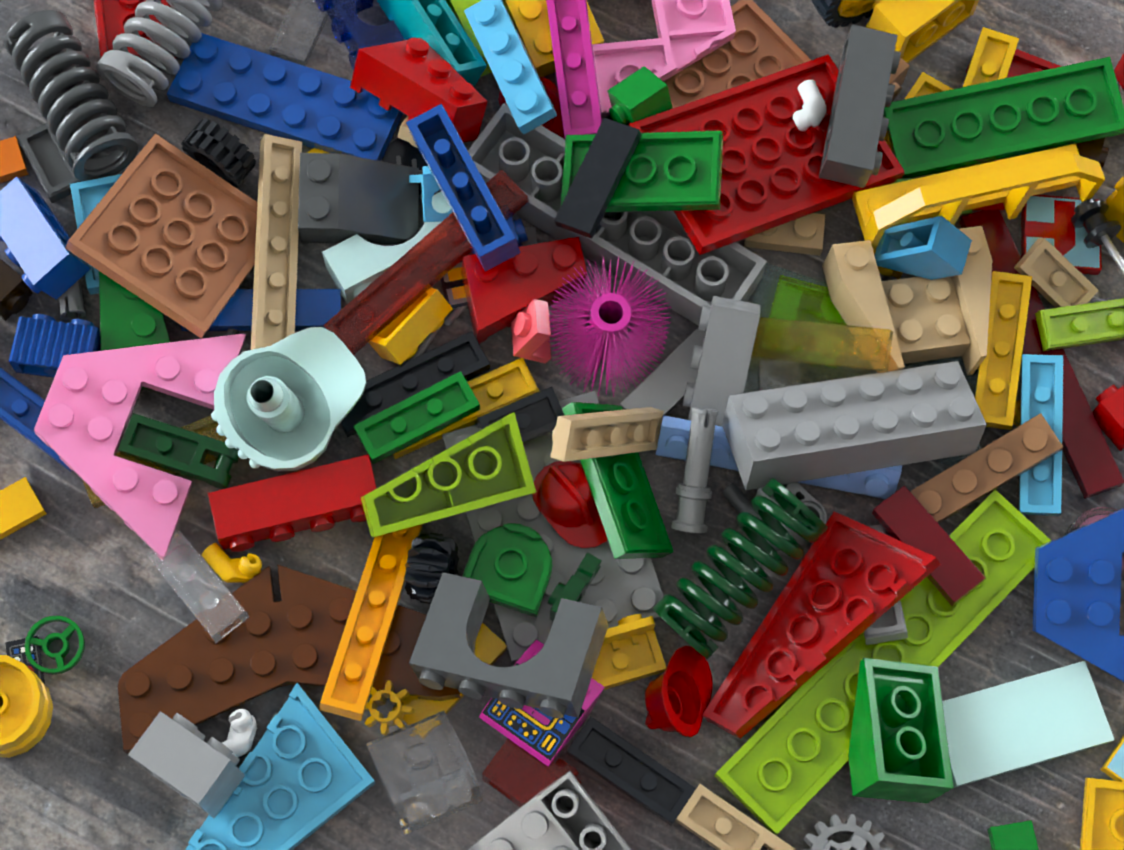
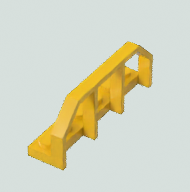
[852,144,1105,250]

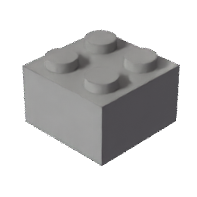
[128,711,245,818]

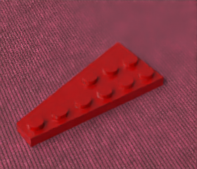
[702,511,941,739]

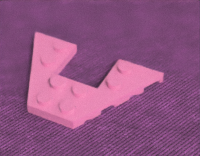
[592,0,736,119]
[34,334,246,560]

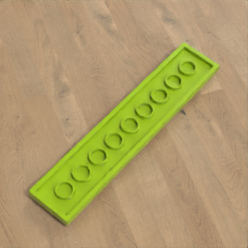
[714,489,1051,835]

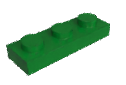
[353,371,480,464]

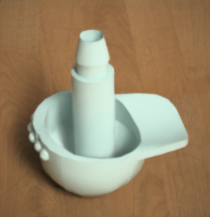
[211,327,367,472]

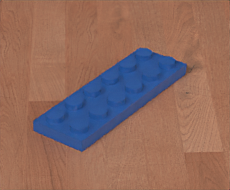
[167,33,403,161]

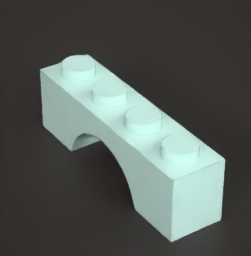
[322,191,471,305]

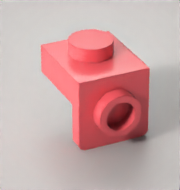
[511,299,551,364]

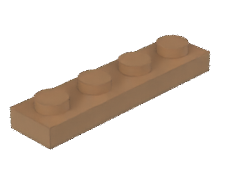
[910,413,1063,524]

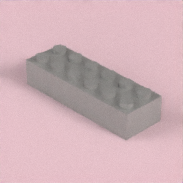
[722,361,987,490]

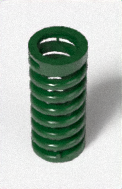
[653,478,828,659]

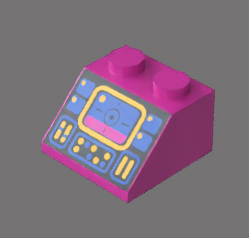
[479,639,605,767]

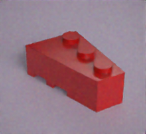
[350,38,488,143]
[461,236,587,344]

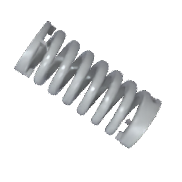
[95,0,223,107]

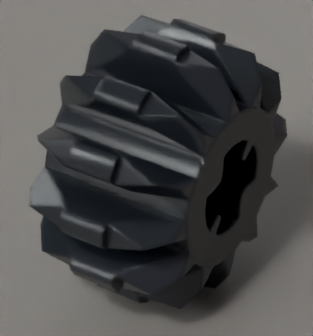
[404,533,459,604]

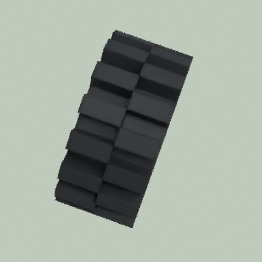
[181,118,256,188]

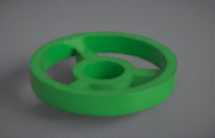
[24,616,85,675]

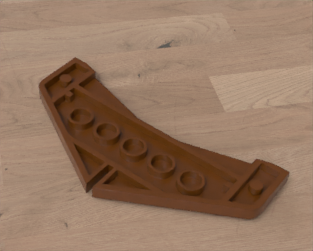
[118,564,461,754]

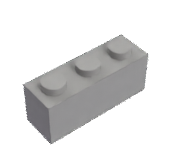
[683,296,761,426]

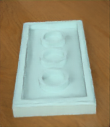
[942,661,1115,788]

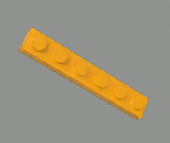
[320,524,423,721]

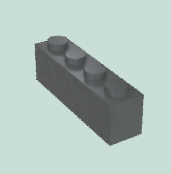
[819,24,901,188]

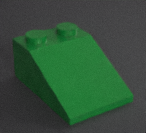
[848,658,954,803]

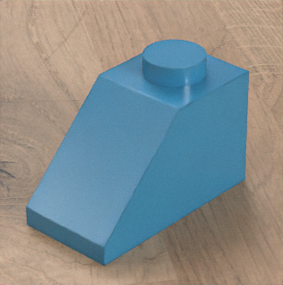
[875,216,972,280]

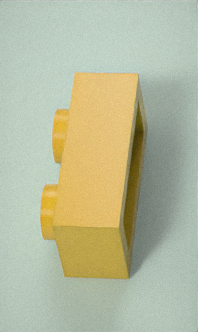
[366,284,453,365]

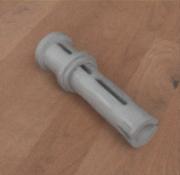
[671,407,718,533]

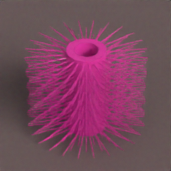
[548,257,671,397]

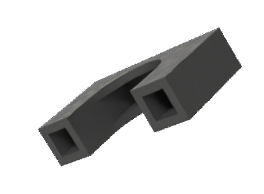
[409,572,609,718]

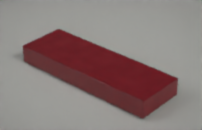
[872,485,986,606]

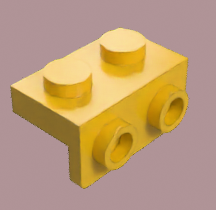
[592,614,667,690]

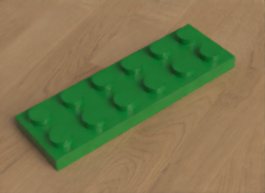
[883,57,1124,179]

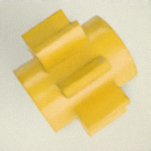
[365,681,414,736]

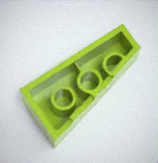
[361,412,536,537]

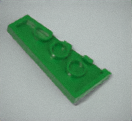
[99,271,171,391]

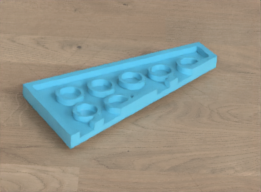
[185,683,375,850]

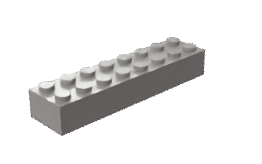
[468,103,767,326]

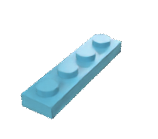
[464,0,557,135]
[1019,354,1063,516]

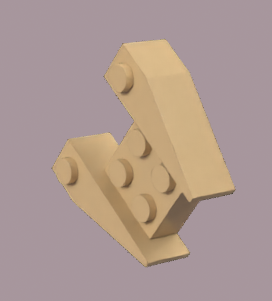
[822,226,992,376]

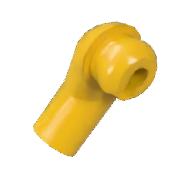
[201,543,262,583]

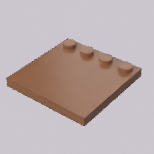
[664,0,811,108]
[65,133,257,339]

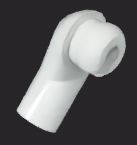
[793,80,826,131]
[222,709,257,758]

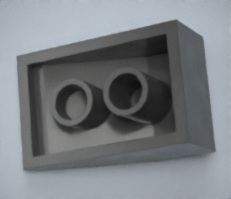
[298,153,419,244]

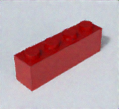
[208,454,377,552]

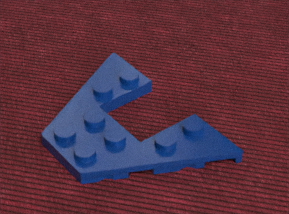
[1032,508,1124,683]

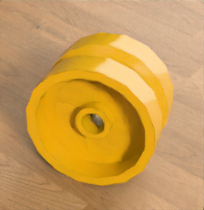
[0,655,53,758]

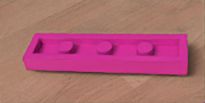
[546,0,603,140]

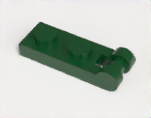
[118,413,240,489]

